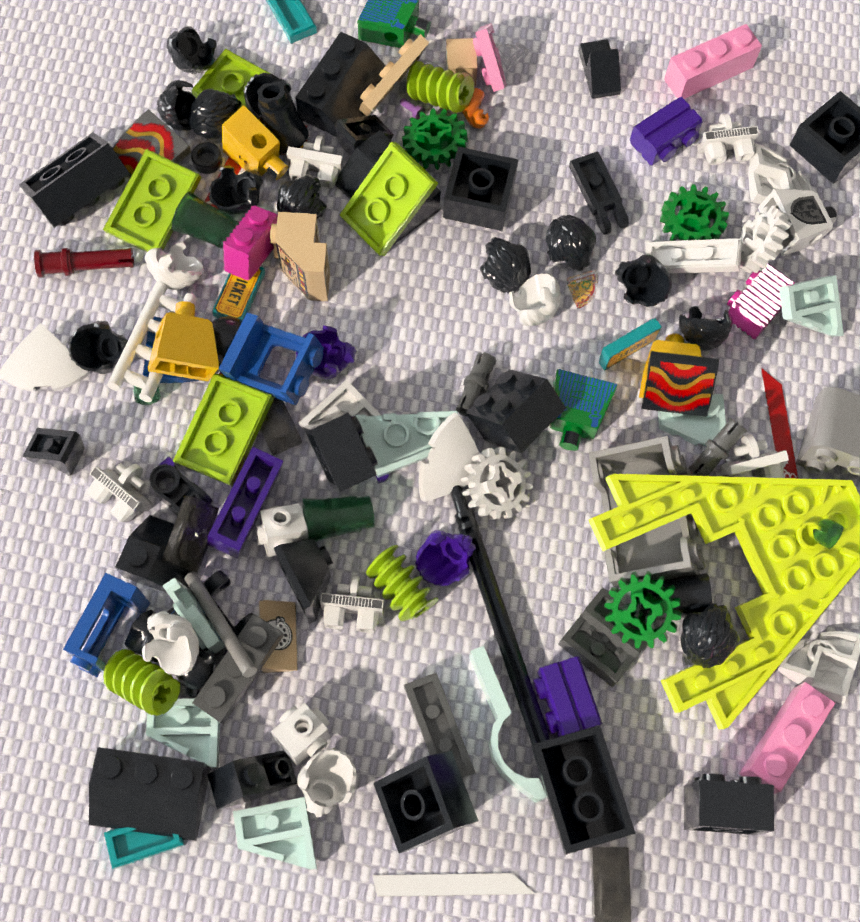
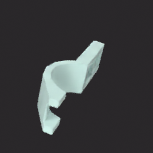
[469,646,547,803]

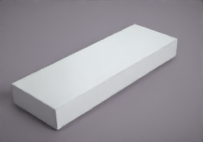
[646,238,742,274]

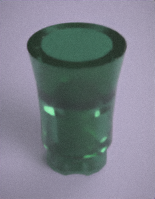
[172,192,239,248]
[302,495,375,542]

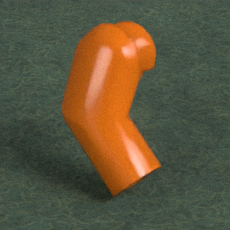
[462,88,489,129]

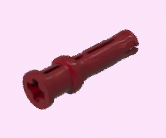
[34,248,134,278]

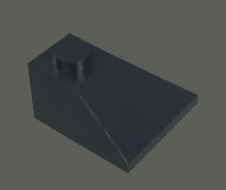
[115,515,209,593]
[274,538,333,624]

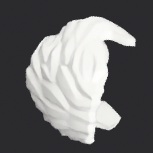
[145,241,205,290]
[509,273,561,326]
[142,611,199,676]
[297,748,357,817]

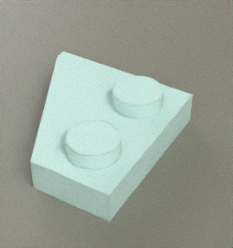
[779,275,844,337]
[146,698,220,769]
[233,797,317,870]

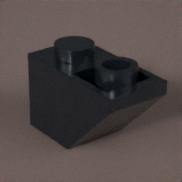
[207,750,297,810]

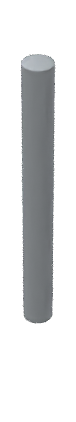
[185,572,257,678]

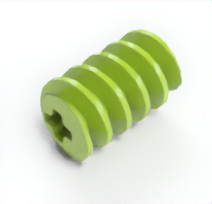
[406,61,474,113]
[366,545,438,622]
[103,649,180,716]

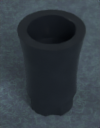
[257,81,309,153]
[638,573,712,618]

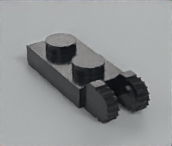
[569,151,629,235]

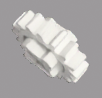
[740,206,791,273]
[461,447,533,520]

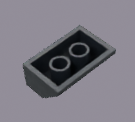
[295,32,386,138]
[335,130,441,245]
[19,132,130,228]
[531,725,636,855]
[89,747,211,841]

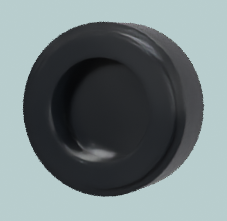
[191,142,223,174]

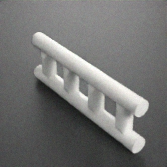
[107,282,197,402]

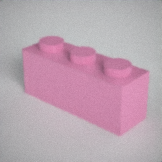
[664,24,762,99]
[739,682,835,794]

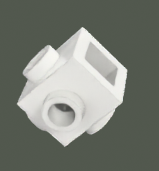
[255,503,308,557]
[271,703,330,766]

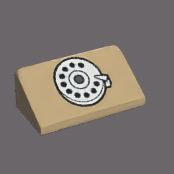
[259,600,298,673]

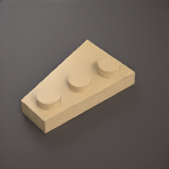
[359,34,429,116]

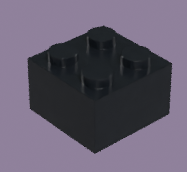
[789,91,860,184]
[443,146,518,231]
[466,369,566,453]
[303,411,378,492]
[373,751,479,854]
[684,774,774,835]

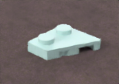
[658,394,729,453]
[163,578,226,653]

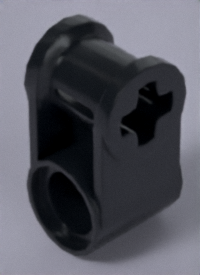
[149,464,214,527]

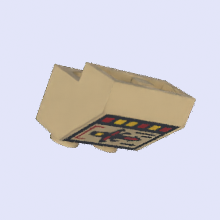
[270,212,330,301]

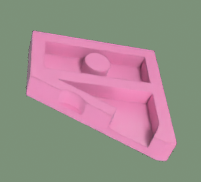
[473,23,507,92]

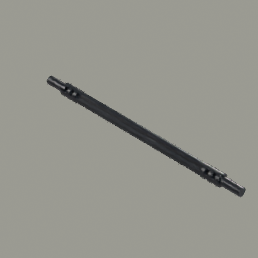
[450,485,550,744]

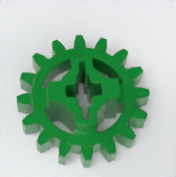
[402,108,468,170]
[660,184,729,241]
[604,571,682,649]

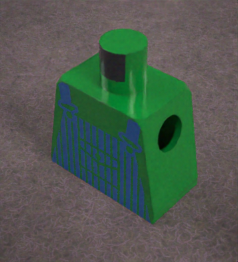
[357,0,431,48]
[550,369,617,451]

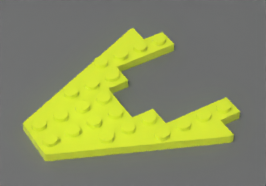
[589,474,860,729]

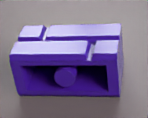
[630,97,703,165]
[533,656,603,737]

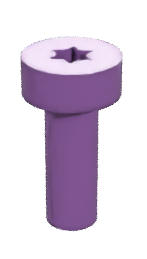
[400,98,425,120]

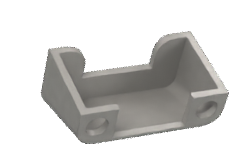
[796,387,860,476]
[588,436,705,586]

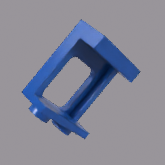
[219,312,324,405]
[63,572,150,678]

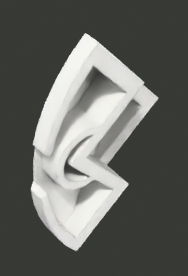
[749,143,813,204]
[0,323,91,392]
[419,412,479,502]
[778,631,860,705]

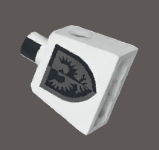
[758,189,837,256]

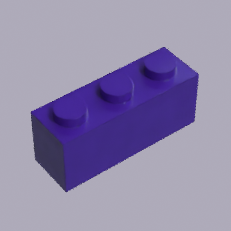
[207,447,283,559]

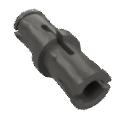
[456,352,496,417]
[688,417,747,476]

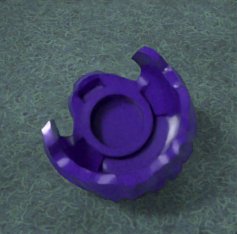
[295,325,357,379]
[415,530,476,586]

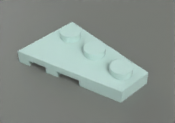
[355,411,458,478]

